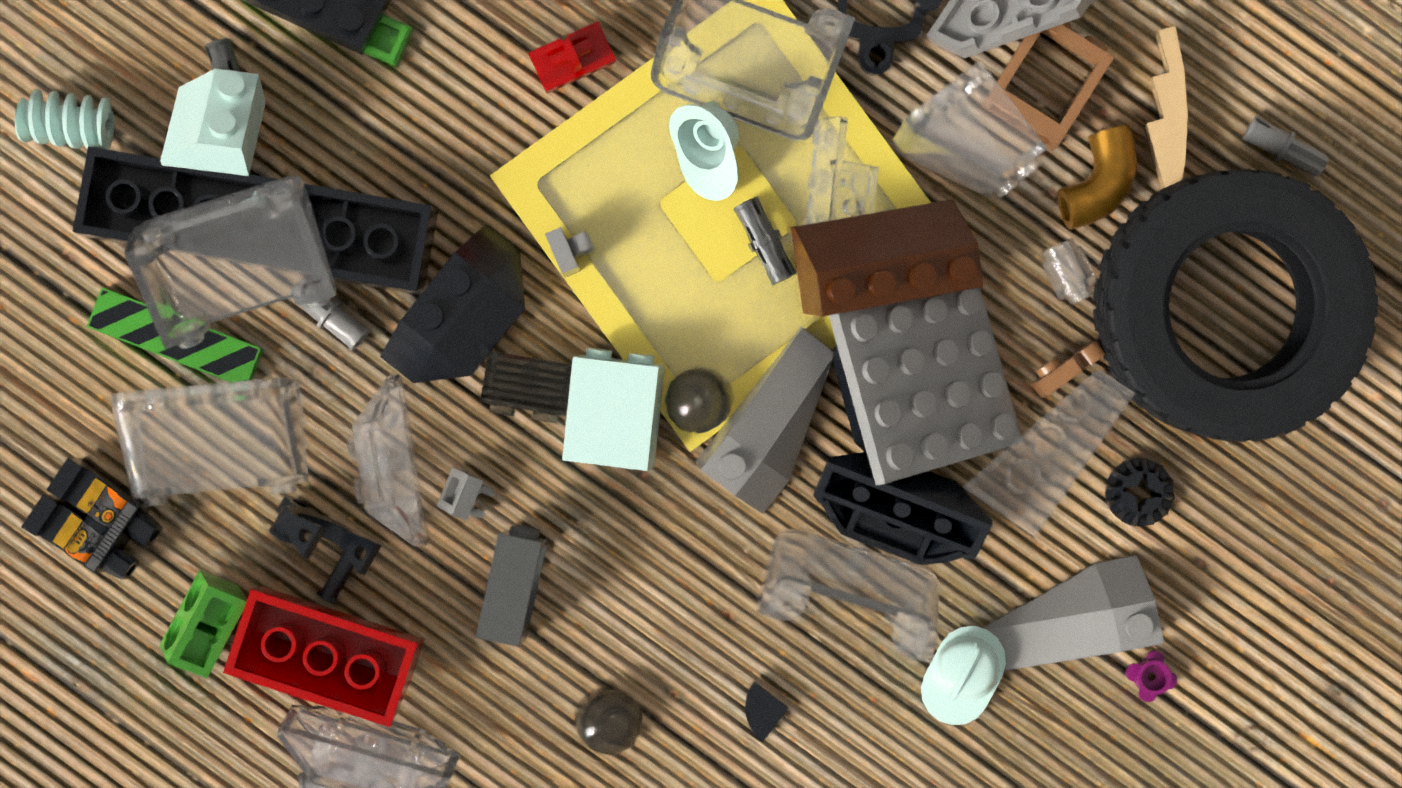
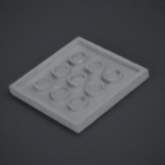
[829,287,1023,486]

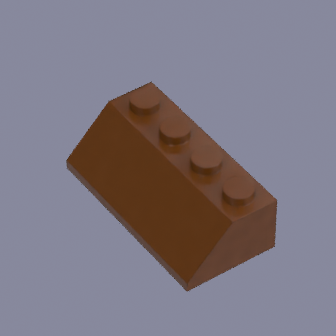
[791,200,984,317]

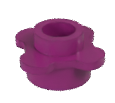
[1125,651,1177,702]

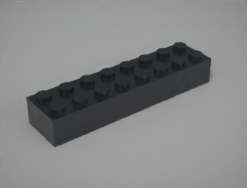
[72,146,438,295]

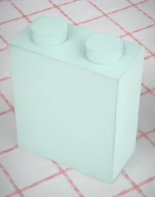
[562,348,665,471]

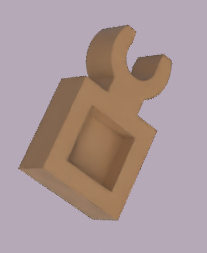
[1031,340,1106,398]

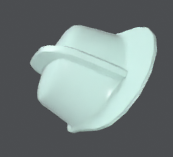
[669,101,739,201]
[921,626,1006,725]

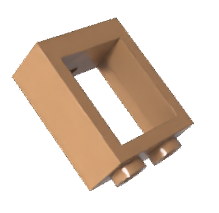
[981,22,1114,151]

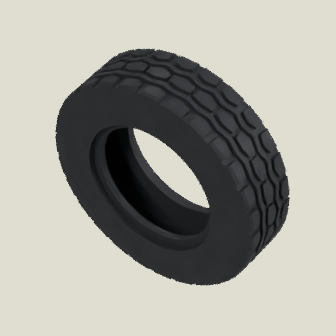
[1093,169,1378,442]

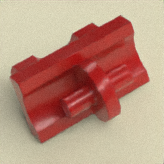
[528,21,616,94]

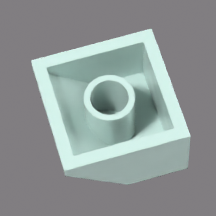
[160,69,266,176]

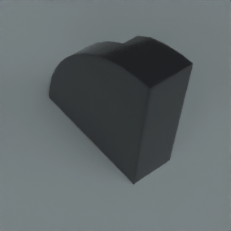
[745,681,788,742]

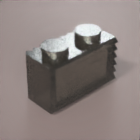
[480,351,572,424]

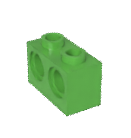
[160,569,247,678]

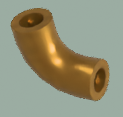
[1057,124,1137,230]

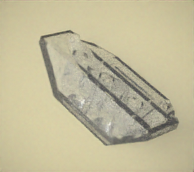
[347,374,429,547]
[277,704,460,788]

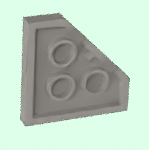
[927,0,1092,58]

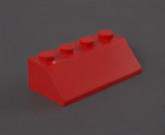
[223,586,425,727]

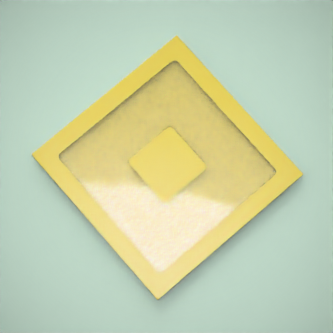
[490,0,931,452]

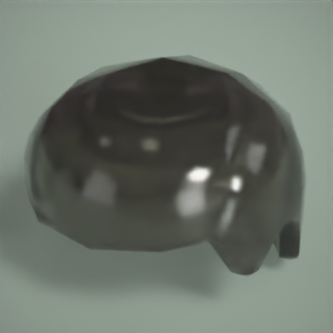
[664,366,734,434]
[574,687,643,755]

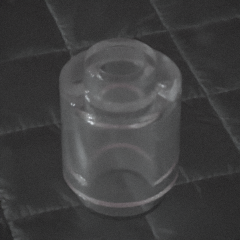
[1041,238,1097,305]

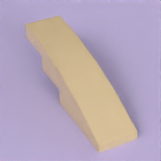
[1145,26,1188,189]

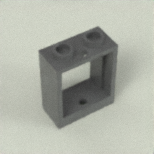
[475,524,548,647]

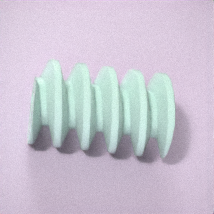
[15,89,114,150]

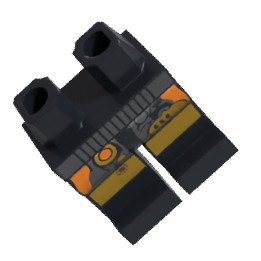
[21,457,163,580]

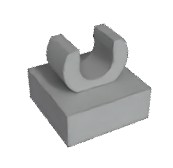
[545,227,595,278]
[437,467,494,521]

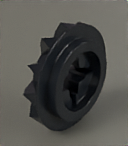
[1105,458,1175,526]

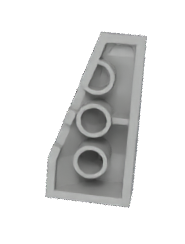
[695,327,834,514]
[982,555,1164,671]

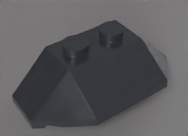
[380,224,526,384]
[813,452,993,565]

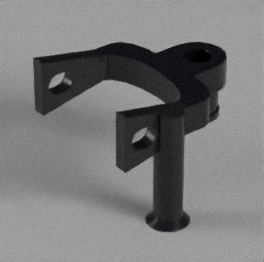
[835,0,942,76]
[269,495,382,605]

